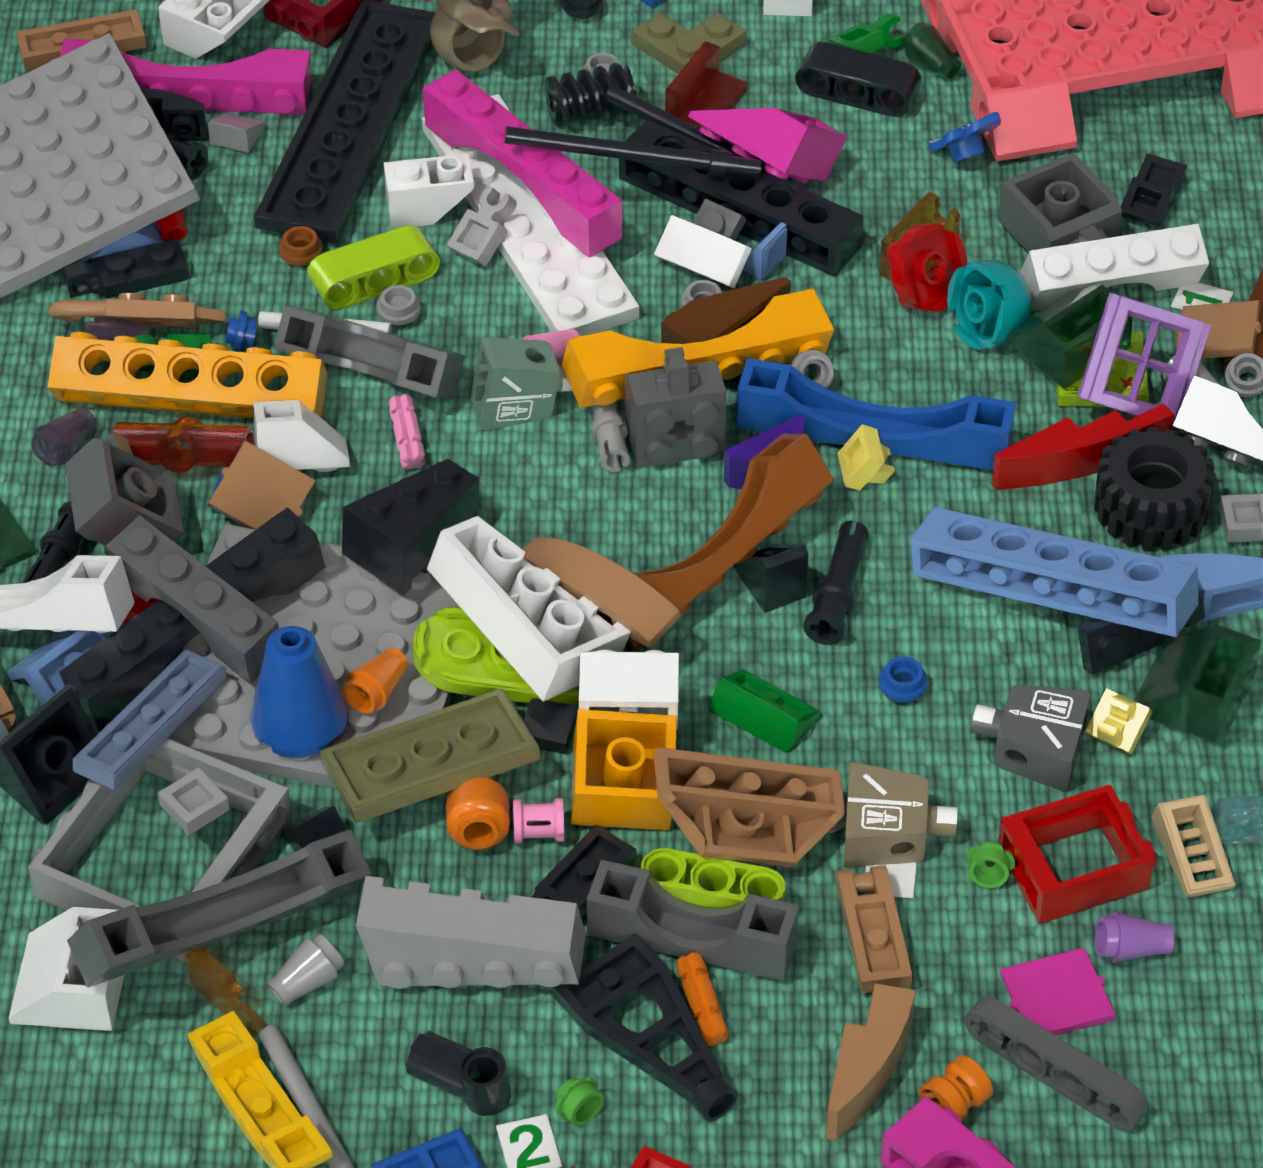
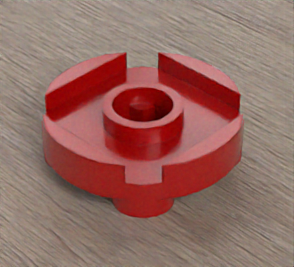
[887,223,968,312]

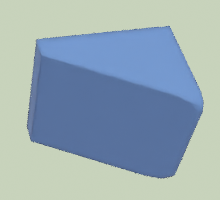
[742,222,787,281]

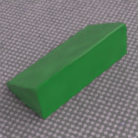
[709,669,821,752]

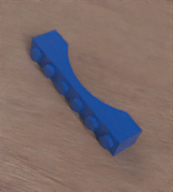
[737,358,1016,471]

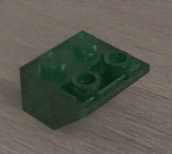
[1006,284,1133,390]
[1134,624,1262,745]

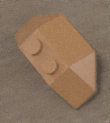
[653,747,845,867]

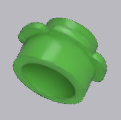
[965,841,1015,888]
[555,1077,604,1126]

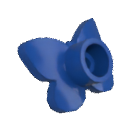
[928,112,1001,163]

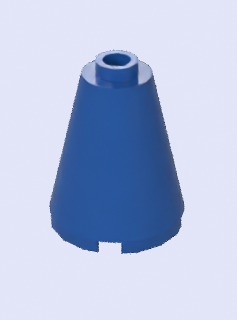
[250,626,349,758]

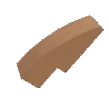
[826,983,916,1141]

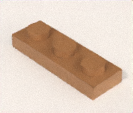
[16,9,146,71]

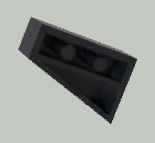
[342,459,479,595]

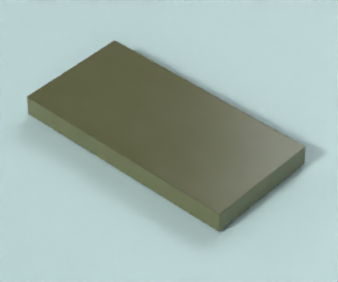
[320,688,540,824]

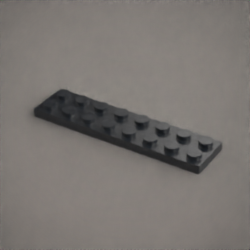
[254,0,435,244]

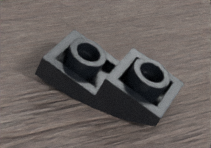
[140,87,208,141]

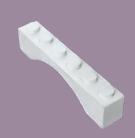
[0,555,134,633]

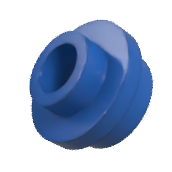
[225,310,257,352]
[879,656,927,702]

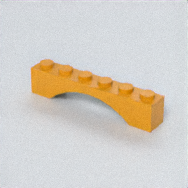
[561,288,834,408]

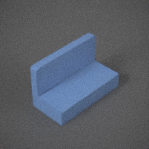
[6,630,112,705]

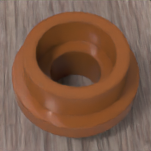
[279,226,323,266]

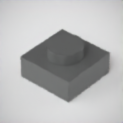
[693,198,746,241]

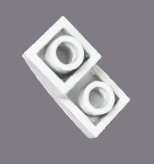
[654,215,752,288]

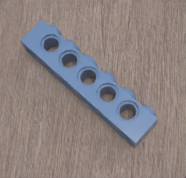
[911,507,1198,637]

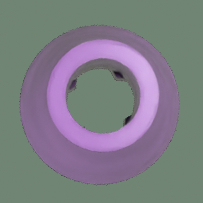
[1095,912,1174,963]

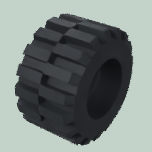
[1094,428,1216,550]

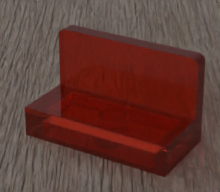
[665,41,747,128]

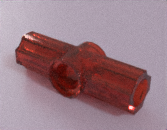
[113,416,255,473]

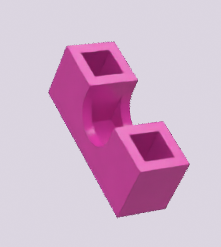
[880,1096,1017,1168]

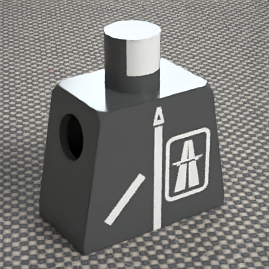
[971,685,1091,793]

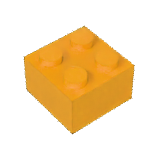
[571,709,676,831]

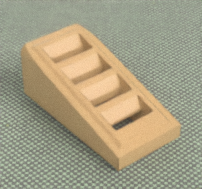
[1151,795,1236,898]

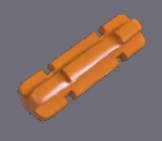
[676,952,729,1047]

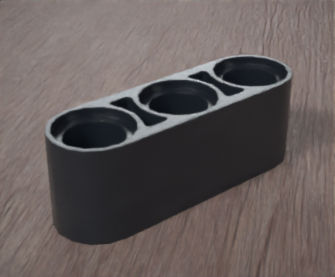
[795,42,922,117]

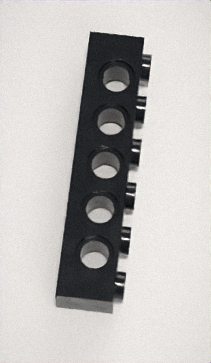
[619,119,864,277]

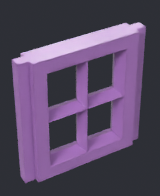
[1077,293,1211,428]

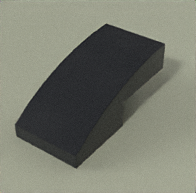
[1120,154,1187,227]

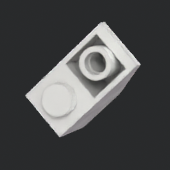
[384,153,474,229]
[253,400,350,472]

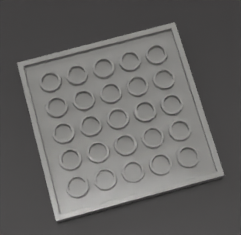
[0,33,200,298]
[158,524,460,788]

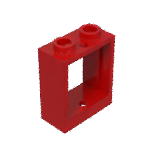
[998,784,1156,924]

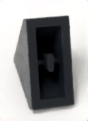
[733,544,809,613]

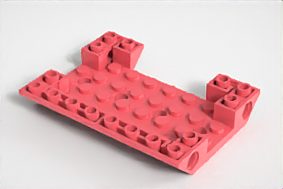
[921,0,1263,162]

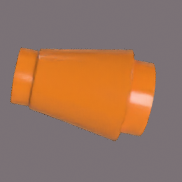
[343,648,408,714]

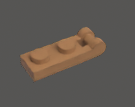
[835,865,913,994]

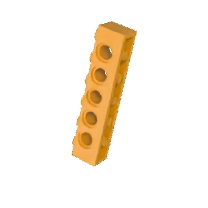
[47,332,328,419]

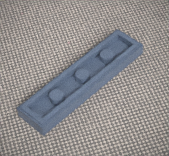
[73,649,226,790]

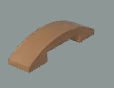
[522,537,681,648]

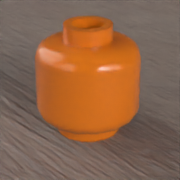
[445,777,511,850]

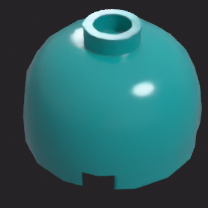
[947,260,1032,350]

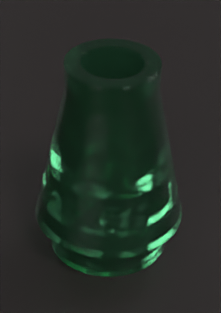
[901,22,962,81]

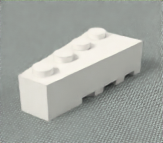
[427,516,631,702]

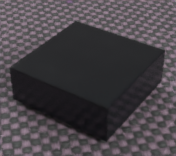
[523,698,578,754]

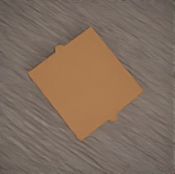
[1174,300,1262,359]
[207,441,315,530]

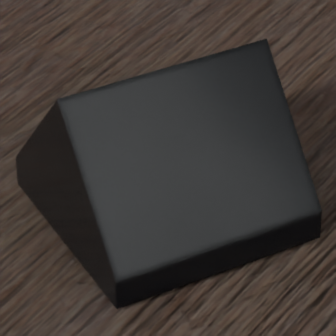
[281,805,346,852]

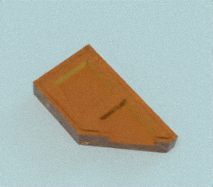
[185,947,265,1039]

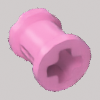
[513,798,564,844]

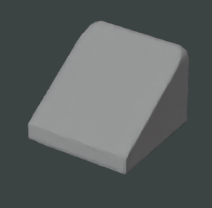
[208,113,265,153]

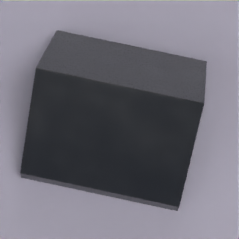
[0,686,98,824]

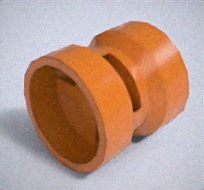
[919,1055,993,1121]

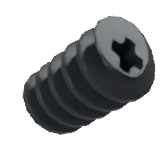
[544,63,636,127]

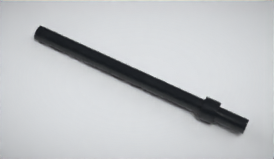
[504,126,761,177]

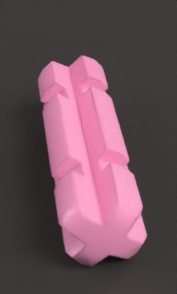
[389,394,426,471]

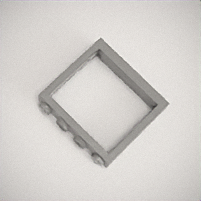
[28,738,292,964]

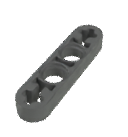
[964,996,1149,1132]

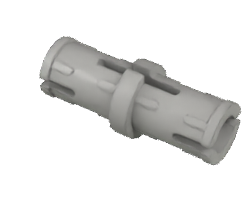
[590,401,630,472]

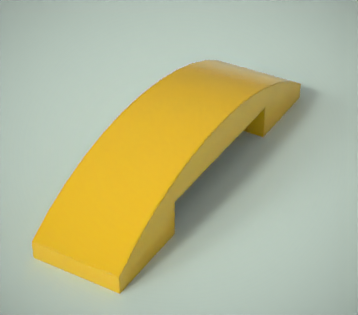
[187,1010,333,1168]

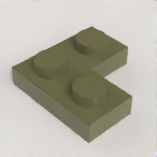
[631,12,747,82]

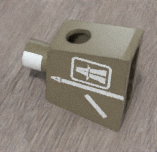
[843,762,957,868]

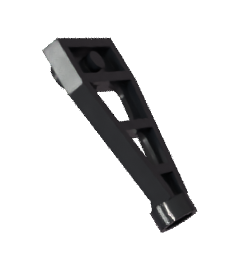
[553,934,738,1122]

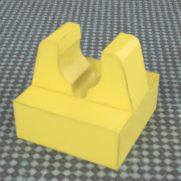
[837,424,895,491]
[1085,688,1153,755]

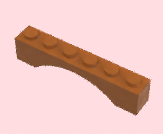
[596,433,834,649]

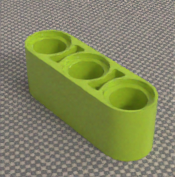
[307,225,440,310]
[641,848,785,908]

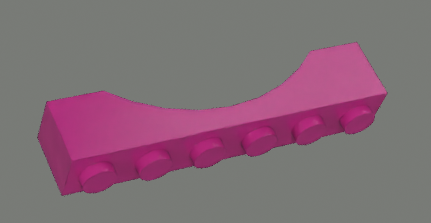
[59,39,313,115]
[423,69,622,258]

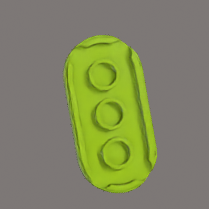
[411,607,579,705]

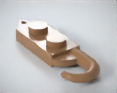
[48,293,226,329]

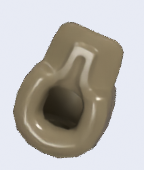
[430,0,520,71]

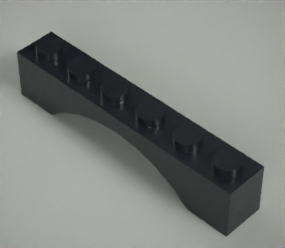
[59,507,326,733]

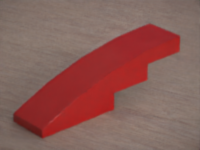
[992,403,1174,491]

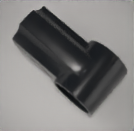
[405,1031,511,1116]

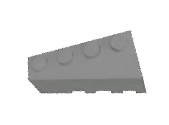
[356,876,586,989]

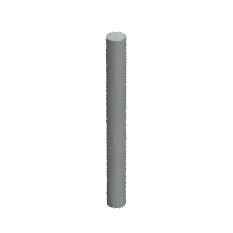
[259,1025,354,1168]

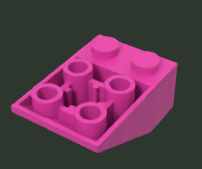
[688,108,848,184]

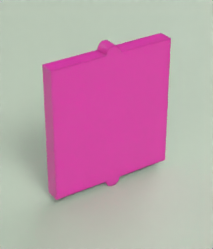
[1000,948,1116,1035]

